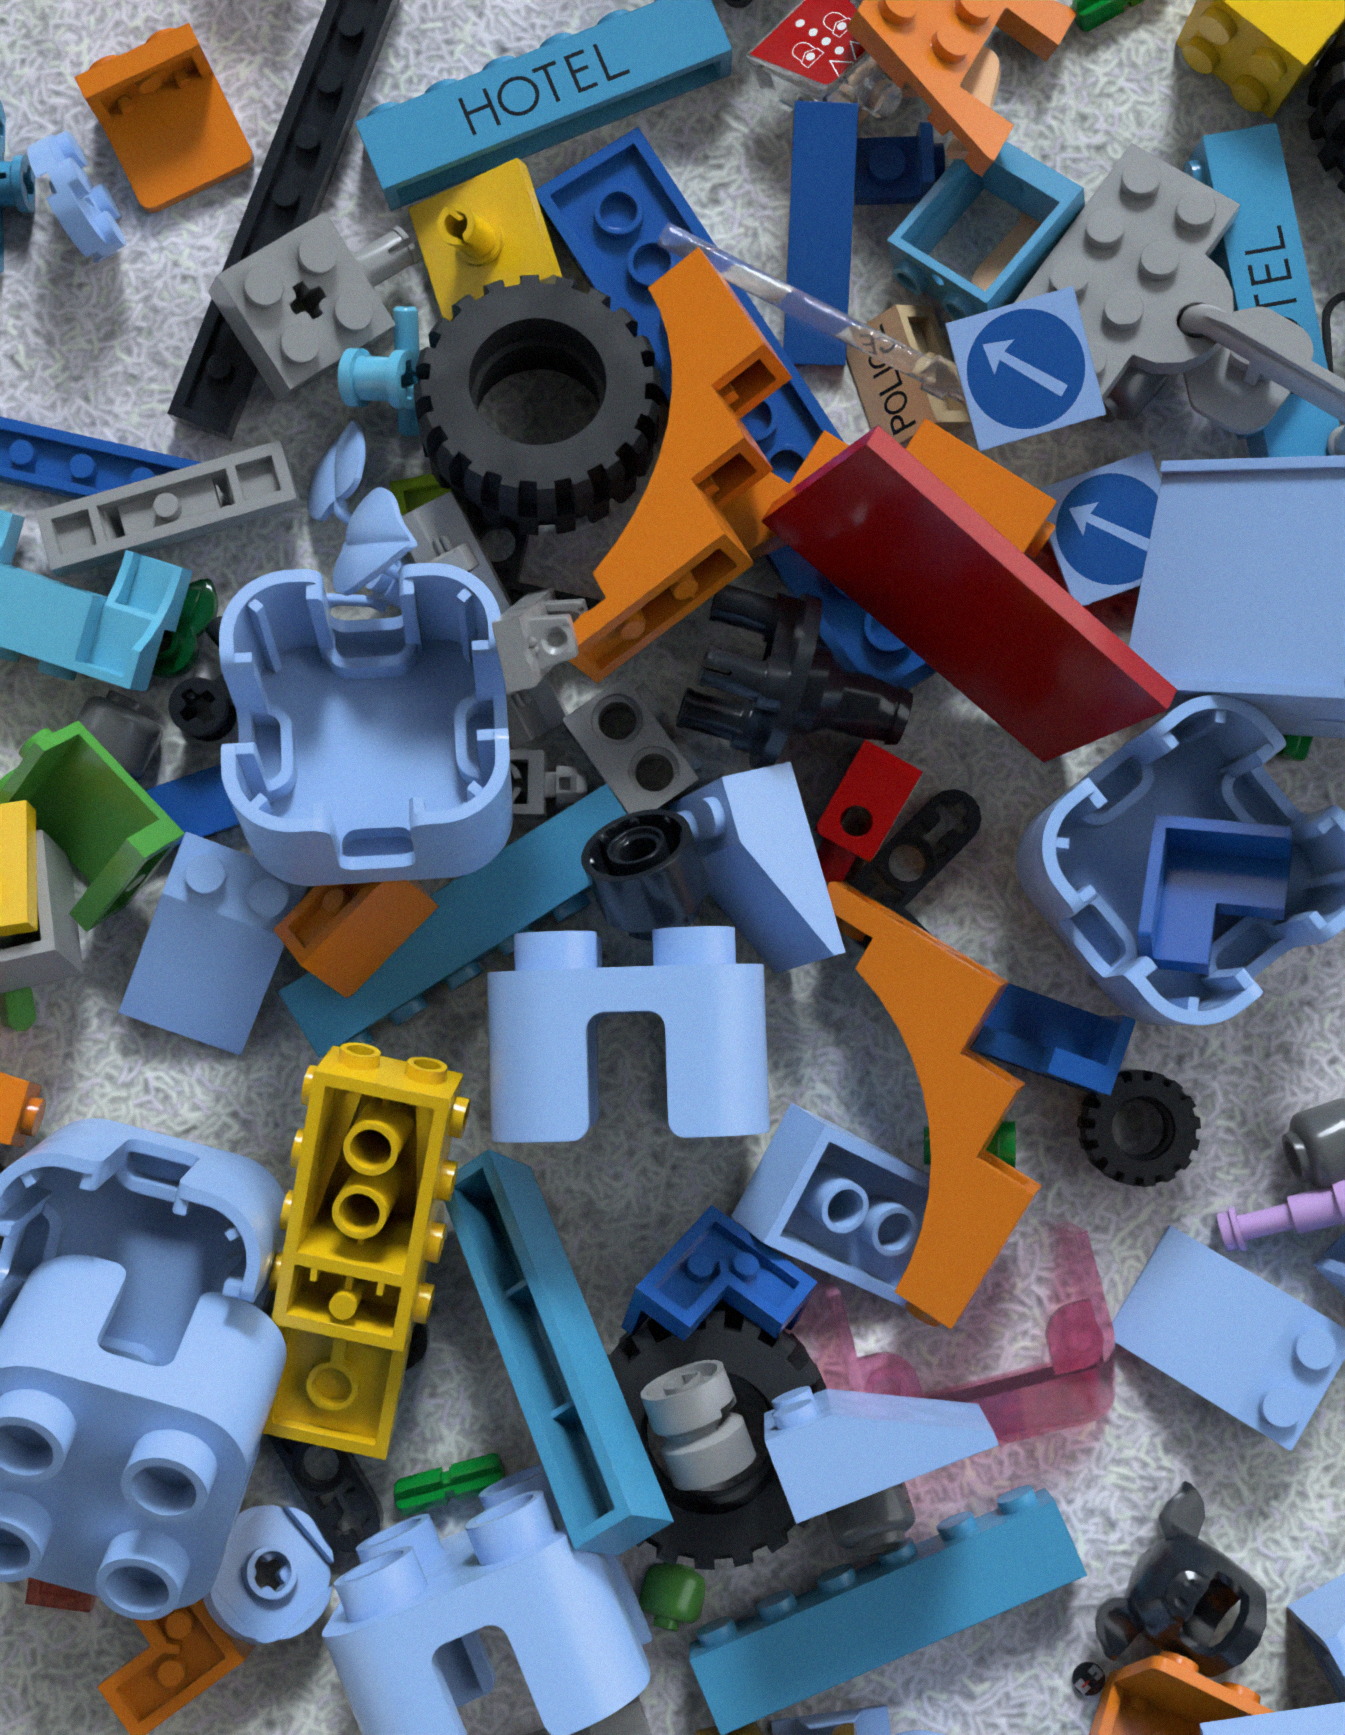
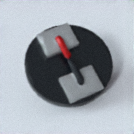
[1072,1662,1105,1696]

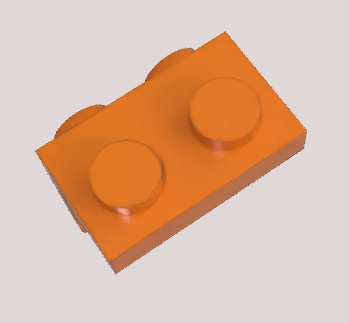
[74,23,254,213]
[1089,1651,1274,1735]

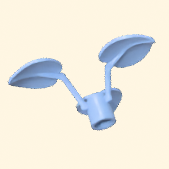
[307,419,418,612]

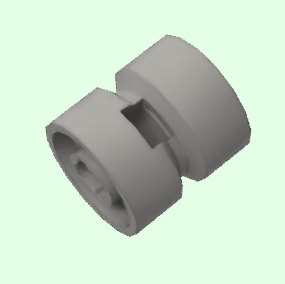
[640,1360,757,1490]

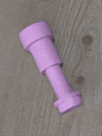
[1216,1179,1345,1252]

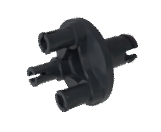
[676,584,913,769]

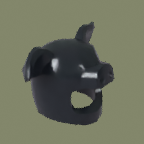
[1095,1481,1267,1678]

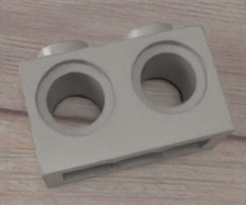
[562,675,702,814]

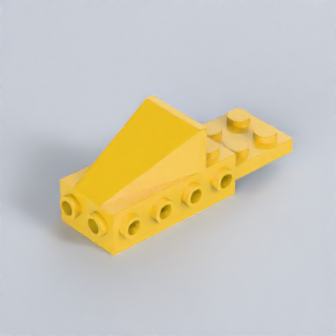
[263,1042,471,1460]

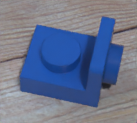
[854,122,945,205]

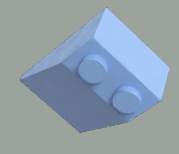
[669,761,846,974]
[118,832,307,1056]
[731,1103,930,1308]
[1104,1225,1345,1451]
[764,1386,999,1524]

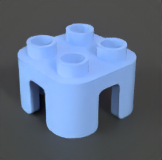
[219,563,513,886]
[1016,695,1345,1026]
[487,926,770,1143]
[0,1118,286,1366]
[0,1254,287,1620]
[322,1463,652,1735]

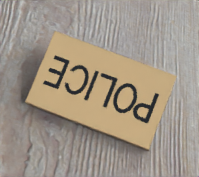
[846,304,971,446]

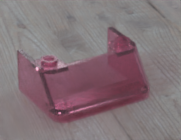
[822,1221,1116,1447]

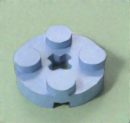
[27,130,126,263]
[203,1505,334,1646]

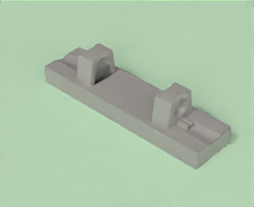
[35,440,301,578]
[402,490,569,749]
[491,587,588,693]

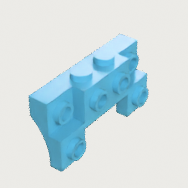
[0,509,193,691]

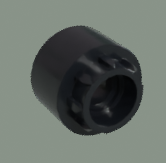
[581,809,709,941]

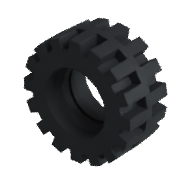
[1077,1069,1201,1187]

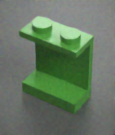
[0,721,185,932]

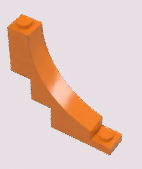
[568,247,792,684]
[721,418,1057,561]
[827,881,1042,1329]

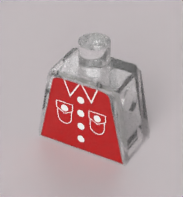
[745,0,902,121]

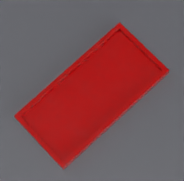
[761,425,1177,763]

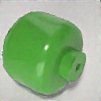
[639,1561,706,1632]

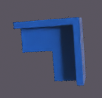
[1137,814,1293,974]
[970,983,1136,1096]
[621,1205,818,1342]

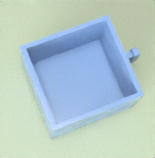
[1129,455,1345,739]

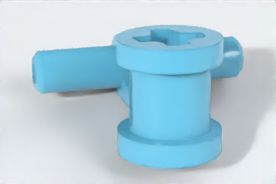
[338,306,420,436]

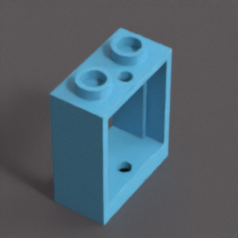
[887,141,1085,321]

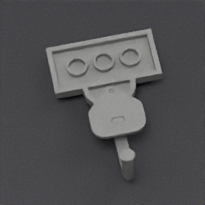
[1014,143,1345,456]

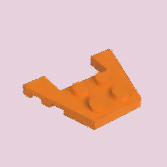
[846,0,1077,177]

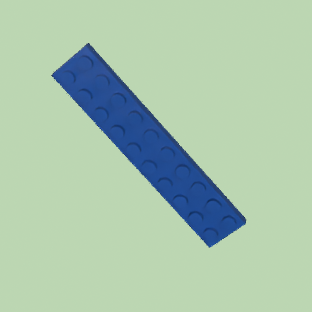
[535,127,938,691]

